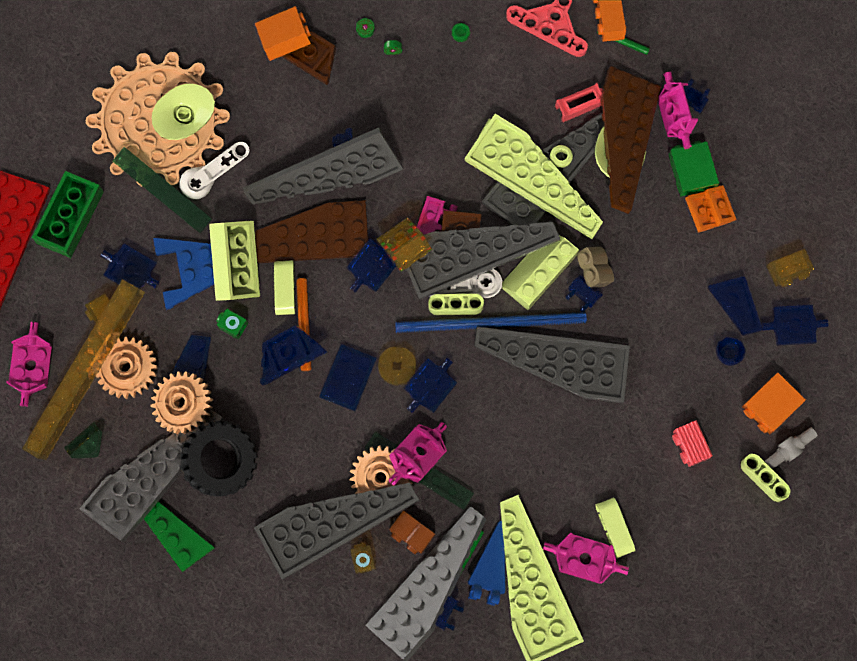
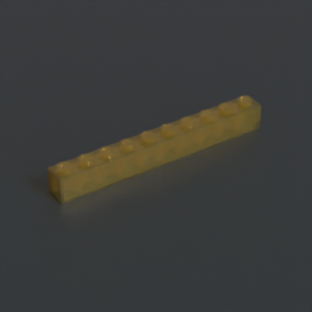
[22,279,145,460]

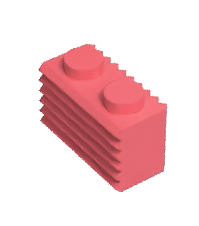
[672,420,713,467]

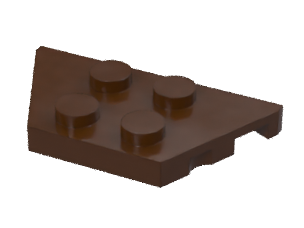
[281,30,336,85]

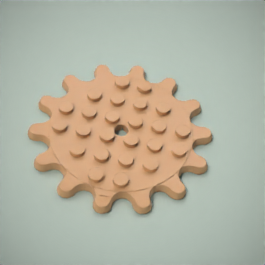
[86,52,230,186]

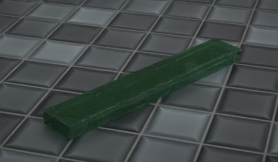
[112,147,212,234]
[365,432,474,510]

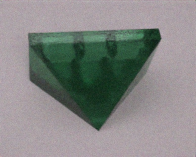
[64,422,102,458]

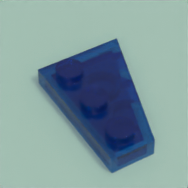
[707,276,763,336]
[168,335,211,383]

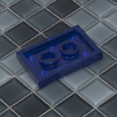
[319,344,377,412]

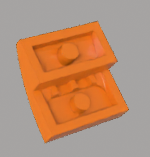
[685,185,736,232]

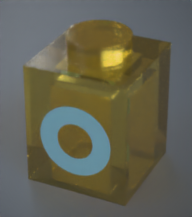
[350,543,376,575]

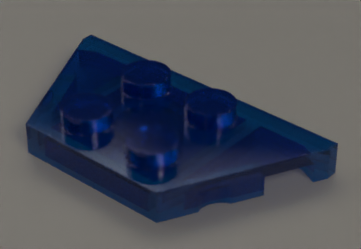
[260,325,327,385]

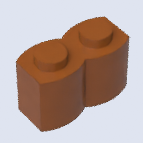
[389,511,435,555]

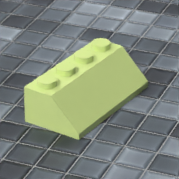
[209,221,260,300]
[502,235,579,310]

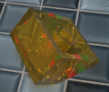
[377,217,432,271]

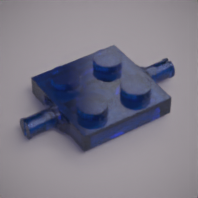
[346,238,399,293]
[101,244,159,296]
[762,305,828,346]
[403,358,457,414]

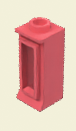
[555,83,603,122]

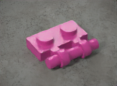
[415,196,457,235]

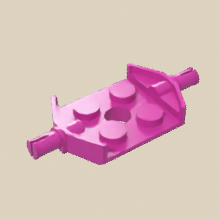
[658,72,698,149]
[6,322,52,407]
[389,422,447,485]
[543,533,629,584]

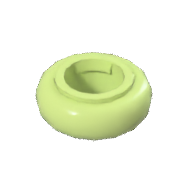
[550,145,573,168]

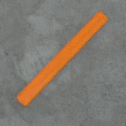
[296,278,311,371]

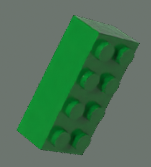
[32,171,104,258]

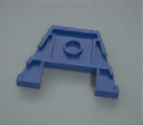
[153,238,214,310]

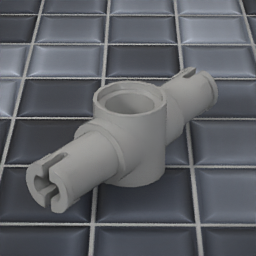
[764,427,818,469]

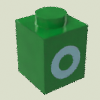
[217,309,248,340]

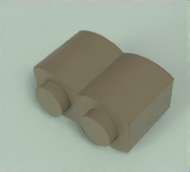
[577,247,614,288]

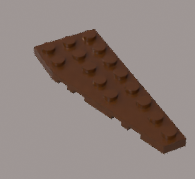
[600,66,661,214]
[255,200,369,263]

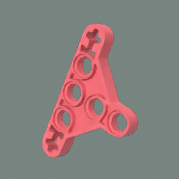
[506,0,588,57]

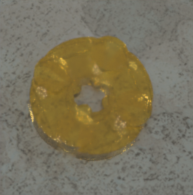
[378,347,416,386]

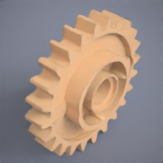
[94,337,158,399]
[151,371,213,434]
[350,445,413,494]

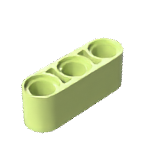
[274,260,295,315]
[428,294,484,315]
[741,454,790,502]
[595,498,635,558]

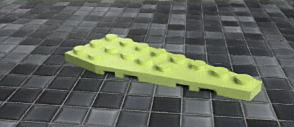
[465,114,603,239]
[500,495,584,661]

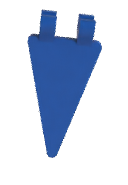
[468,521,505,606]

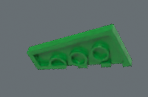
[144,502,215,572]

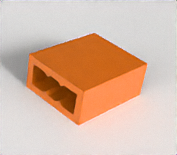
[255,6,311,61]
[742,373,806,435]

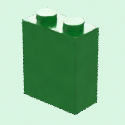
[668,141,719,197]

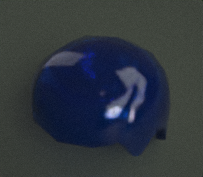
[716,337,746,366]

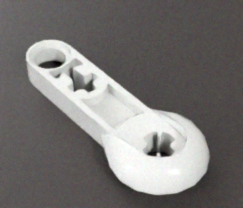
[180,142,249,199]
[428,269,502,298]

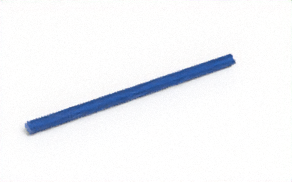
[395,312,587,333]

